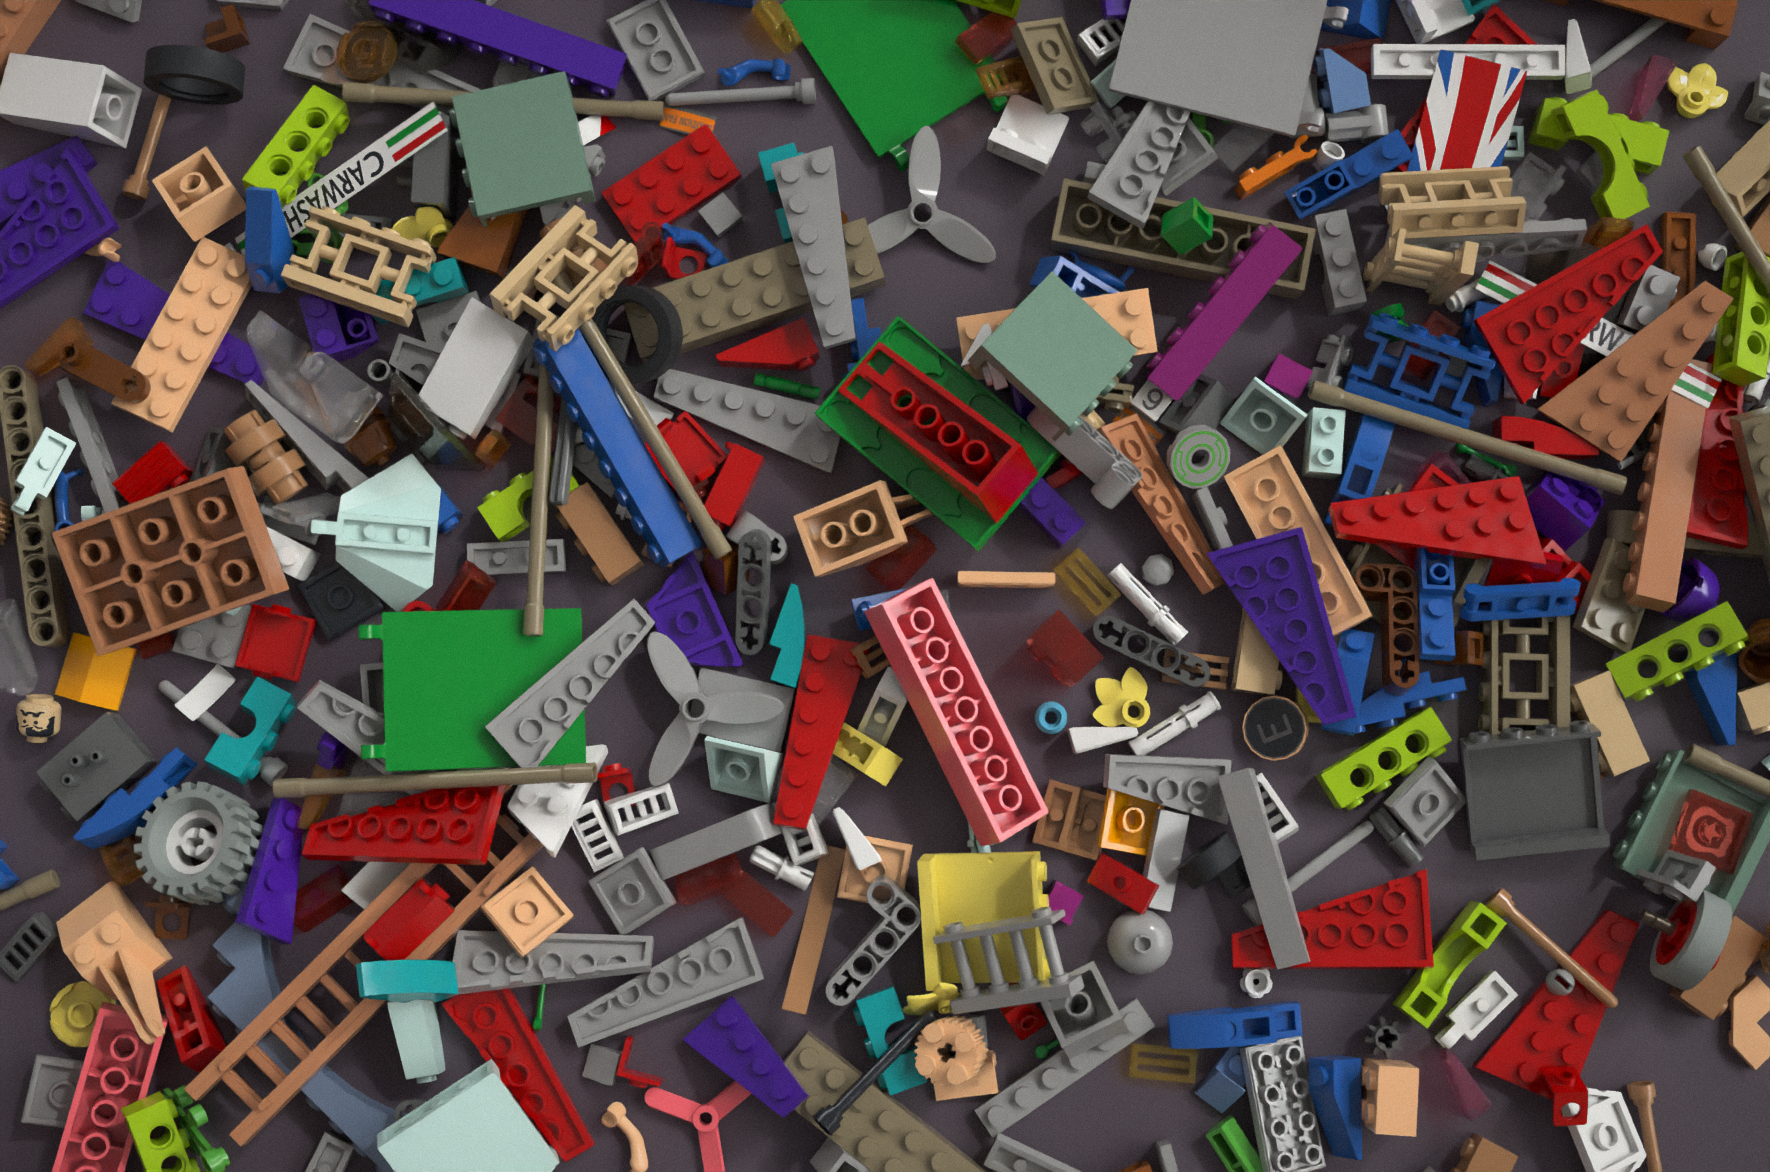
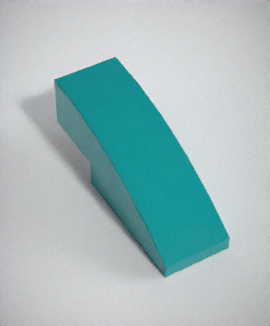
[769,583,806,689]
[356,960,459,1003]

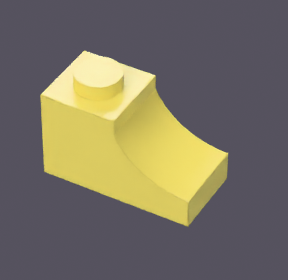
[833,722,903,787]

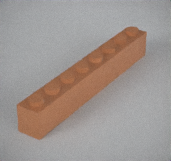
[1623,359,1713,613]

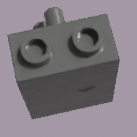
[396,111,461,221]
[36,712,158,822]

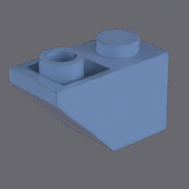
[1313,48,1371,114]

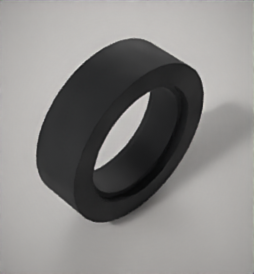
[143,45,246,105]
[582,285,683,384]

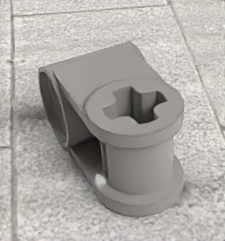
[725,510,788,565]

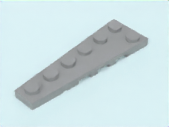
[283,14,480,116]
[1087,101,1190,229]
[771,146,856,349]
[1384,218,1587,262]
[654,369,841,474]
[484,599,655,768]
[297,680,459,795]
[567,917,764,1048]
[453,930,654,994]

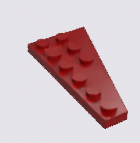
[1473,224,1663,405]
[1328,476,1547,569]
[302,785,506,865]
[1231,869,1434,969]
[1472,910,1640,1100]

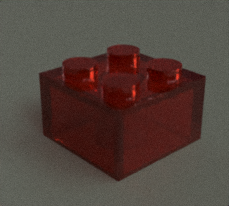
[1027,610,1104,688]

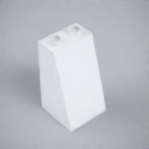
[0,53,142,149]
[415,297,534,440]

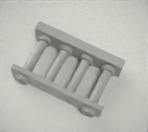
[933,906,1084,1015]

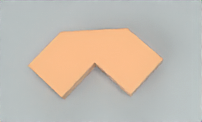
[1729,975,1770,1070]

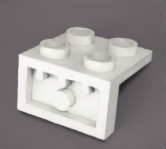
[1396,0,1475,44]
[987,93,1069,175]

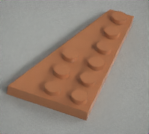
[1537,281,1734,463]

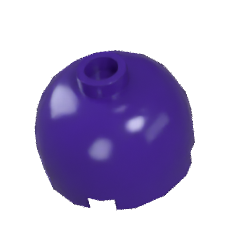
[1657,557,1720,623]

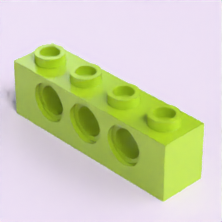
[242,85,350,209]
[1712,251,1770,387]
[1606,601,1749,702]
[1315,707,1452,811]
[121,1091,200,1172]

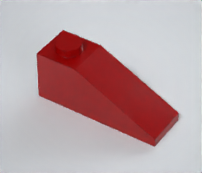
[716,317,820,371]
[156,965,226,1074]

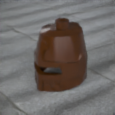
[333,399,397,467]
[1737,618,1770,684]

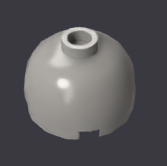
[1107,909,1173,975]

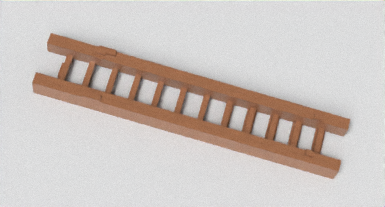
[184,785,543,1146]

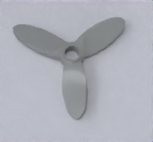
[868,126,996,263]
[647,632,784,786]

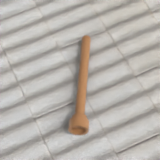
[121,94,171,201]
[1485,887,1618,1008]
[1627,1081,1662,1172]

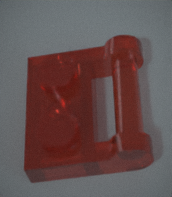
[623,222,666,286]
[495,373,561,452]

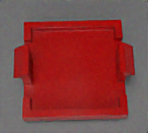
[645,410,728,499]
[235,604,317,682]

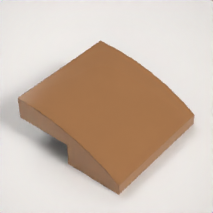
[1032,779,1106,861]

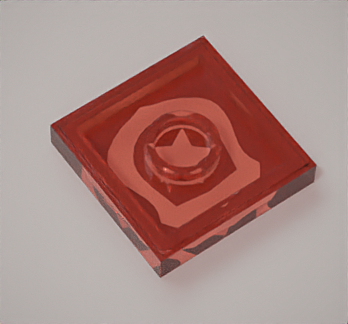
[1668,789,1753,875]

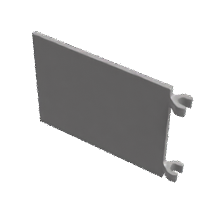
[1108,0,1349,138]

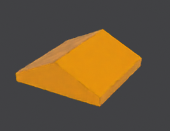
[55,632,137,711]
[1097,788,1164,855]

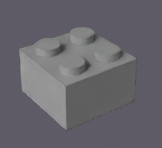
[1040,960,1128,1059]

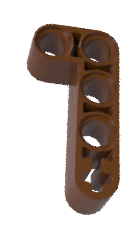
[1353,563,1420,696]

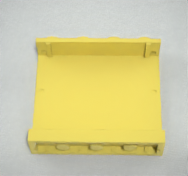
[917,851,1051,991]

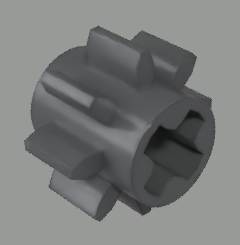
[1362,1016,1406,1059]

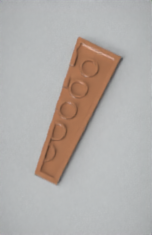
[1097,413,1226,595]

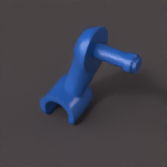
[717,58,791,86]
[662,223,729,268]
[1069,251,1135,290]
[55,468,84,531]

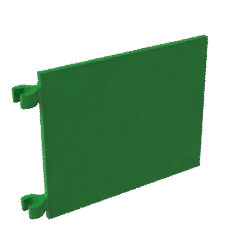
[779,0,1008,172]
[358,608,586,772]

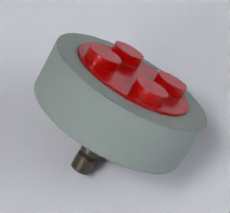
[1639,890,1732,991]

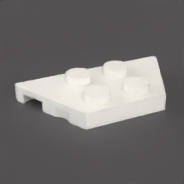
[507,744,608,857]
[1561,1088,1647,1172]

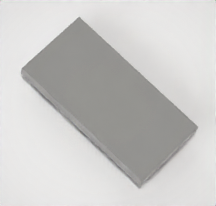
[1239,1036,1326,1172]

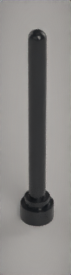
[812,1010,936,1136]

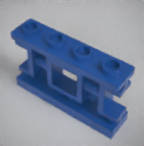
[1342,313,1496,429]

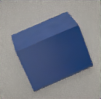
[1321,0,1391,42]

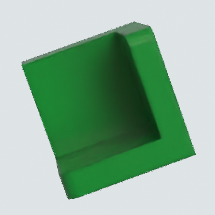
[1161,197,1213,255]

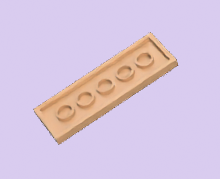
[111,237,252,433]
[956,288,1158,380]
[1224,445,1373,637]

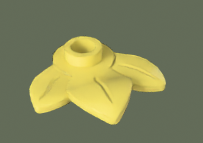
[1667,63,1728,118]
[392,207,453,247]
[1092,667,1150,728]
[902,983,961,1015]

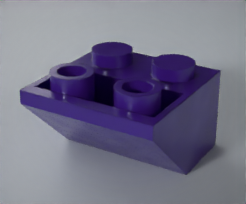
[298,294,379,366]
[1525,471,1605,552]

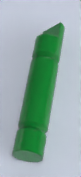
[754,373,820,400]

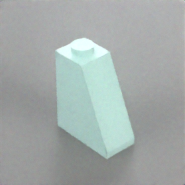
[387,999,446,1083]

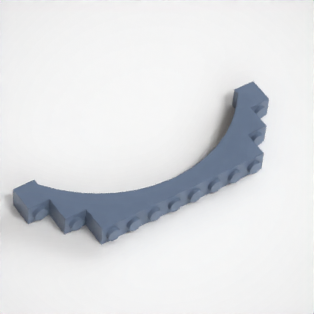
[208,866,408,1172]

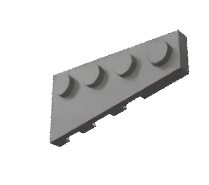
[389,333,522,436]
[1103,754,1231,825]

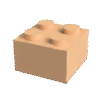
[152,146,246,242]
[1361,1058,1419,1137]

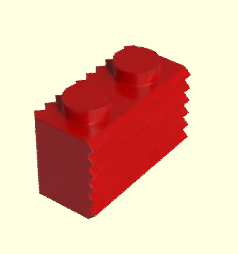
[112,440,193,504]

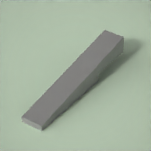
[245,380,369,493]
[1217,768,1311,970]

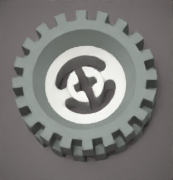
[134,781,263,905]

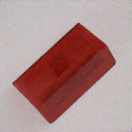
[866,524,937,591]
[435,560,496,611]
[676,853,746,907]
[294,864,354,933]

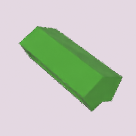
[1206,1115,1262,1172]

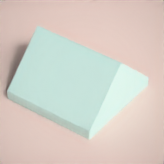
[1220,377,1307,455]
[704,736,783,803]

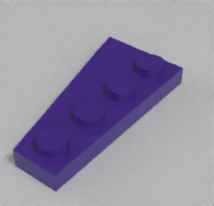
[235,798,305,944]
[682,996,809,1118]

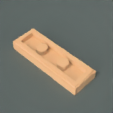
[957,571,1055,589]

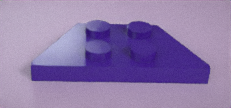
[646,552,744,667]

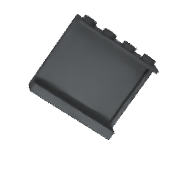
[1460,720,1610,860]

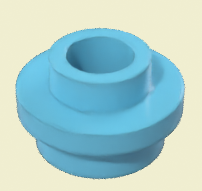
[1035,702,1067,734]

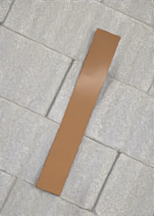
[782,845,846,1015]

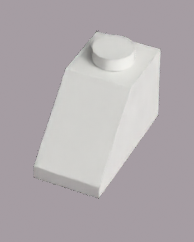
[857,666,908,746]

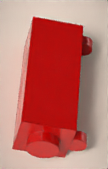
[704,441,765,531]
[363,878,454,961]

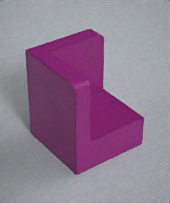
[1262,353,1313,399]
[1047,880,1084,926]

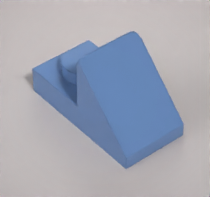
[1195,1046,1246,1113]

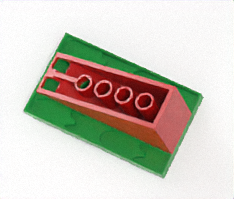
[814,315,1062,552]

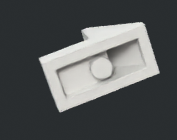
[961,323,1008,391]

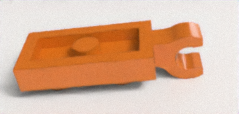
[1235,135,1317,200]

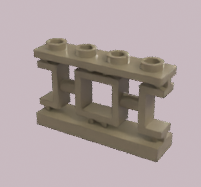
[1478,615,1570,735]

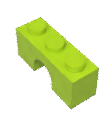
[477,455,581,542]

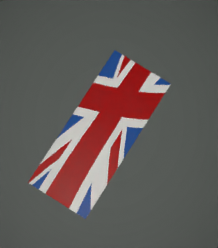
[1407,49,1527,281]

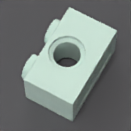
[1302,407,1346,480]

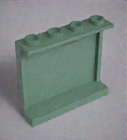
[449,71,596,227]
[968,271,1138,441]
[1612,750,1770,915]

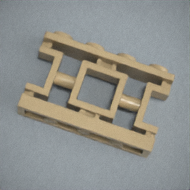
[1378,166,1526,238]
[490,205,638,351]
[281,206,437,328]

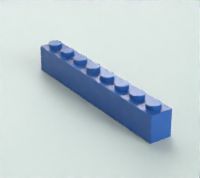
[532,328,702,569]

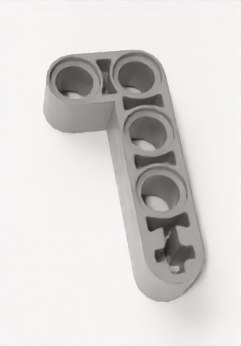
[1027,407,1143,509]
[650,802,782,881]
[826,875,921,1006]

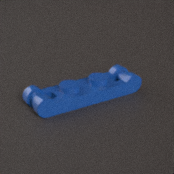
[1460,578,1581,621]

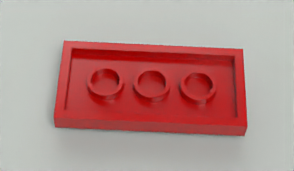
[601,124,742,247]

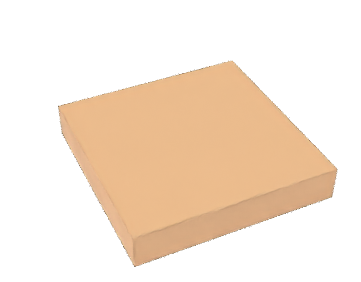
[837,836,913,903]
[480,866,574,959]

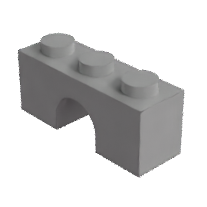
[1308,209,1367,316]

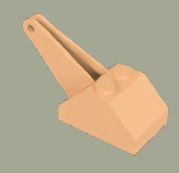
[793,480,933,577]
[56,881,173,1045]

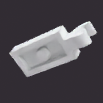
[1434,970,1518,1049]

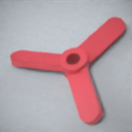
[644,1081,752,1172]

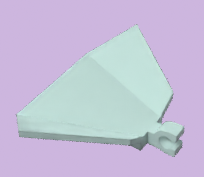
[311,453,441,612]

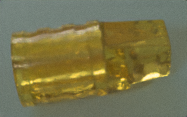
[751,0,802,54]

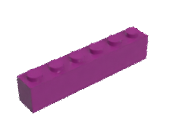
[1146,221,1303,402]

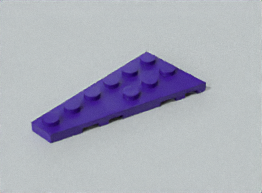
[0,148,120,309]
[1206,527,1356,726]

